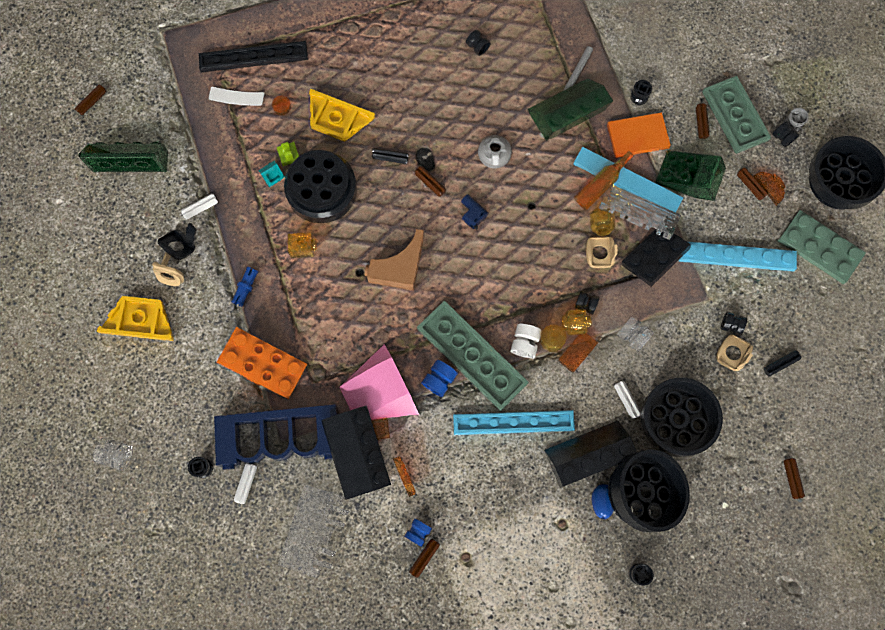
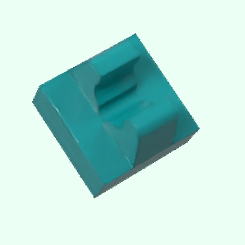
[258,161,285,188]

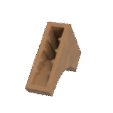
[365,229,424,290]

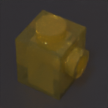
[288,232,317,258]

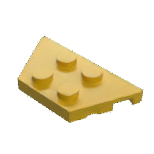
[309,89,375,142]
[97,296,174,341]

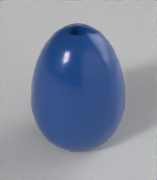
[591,484,614,519]

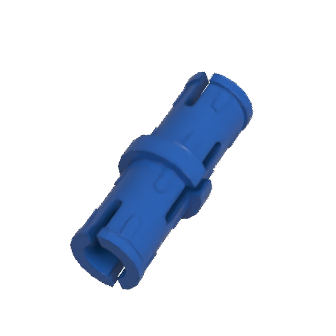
[231,267,258,307]

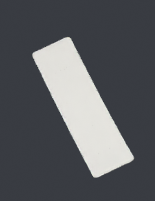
[209,87,264,106]

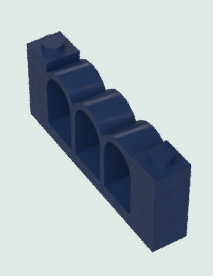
[214,404,338,470]

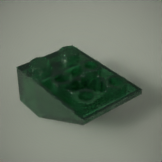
[655,150,726,201]

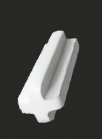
[181,194,218,219]
[614,381,641,419]
[234,463,257,504]

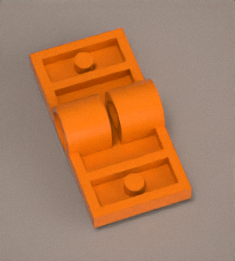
[216,327,307,399]

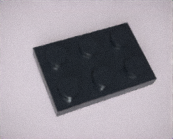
[621,224,691,287]

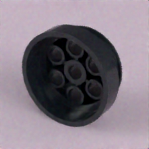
[809,136,885,210]
[284,150,357,223]
[641,378,723,457]
[608,450,690,532]

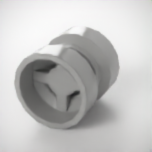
[784,108,809,132]

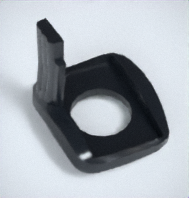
[158,223,197,260]

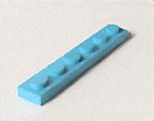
[679,242,797,272]

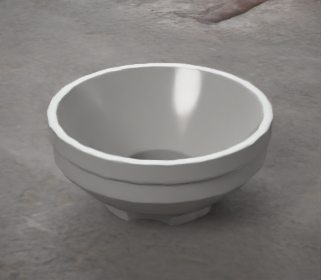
[478,135,512,168]

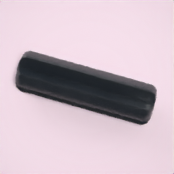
[372,148,409,164]
[763,350,802,377]

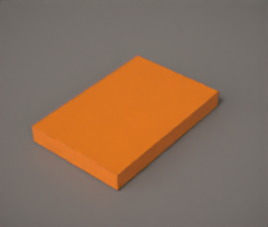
[607,112,671,158]

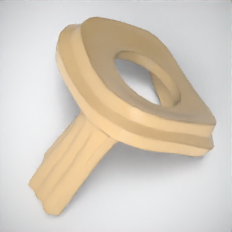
[586,236,618,268]
[152,252,184,286]
[716,334,753,371]

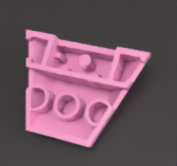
[340,344,419,421]

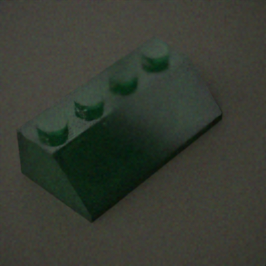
[527,78,613,141]
[78,142,169,172]

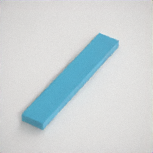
[573,147,683,215]
[453,410,575,435]

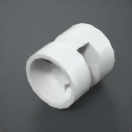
[510,324,542,358]

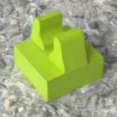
[276,142,299,166]

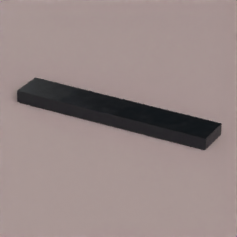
[198,41,308,72]

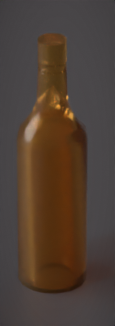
[573,151,634,211]

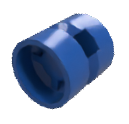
[421,360,458,397]

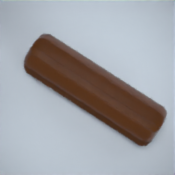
[75,84,106,115]
[696,103,710,139]
[415,166,446,197]
[737,167,768,200]
[784,458,805,499]
[409,539,440,578]

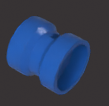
[404,518,432,547]

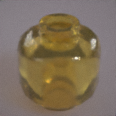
[590,206,615,236]
[562,309,592,335]
[540,324,567,352]

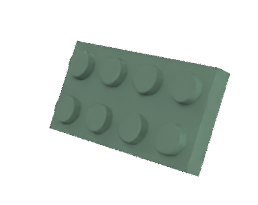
[702,76,771,154]
[778,210,866,284]

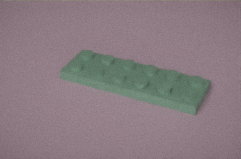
[417,301,529,411]

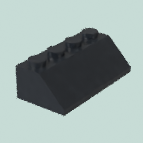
[321,406,391,500]
[544,420,637,488]

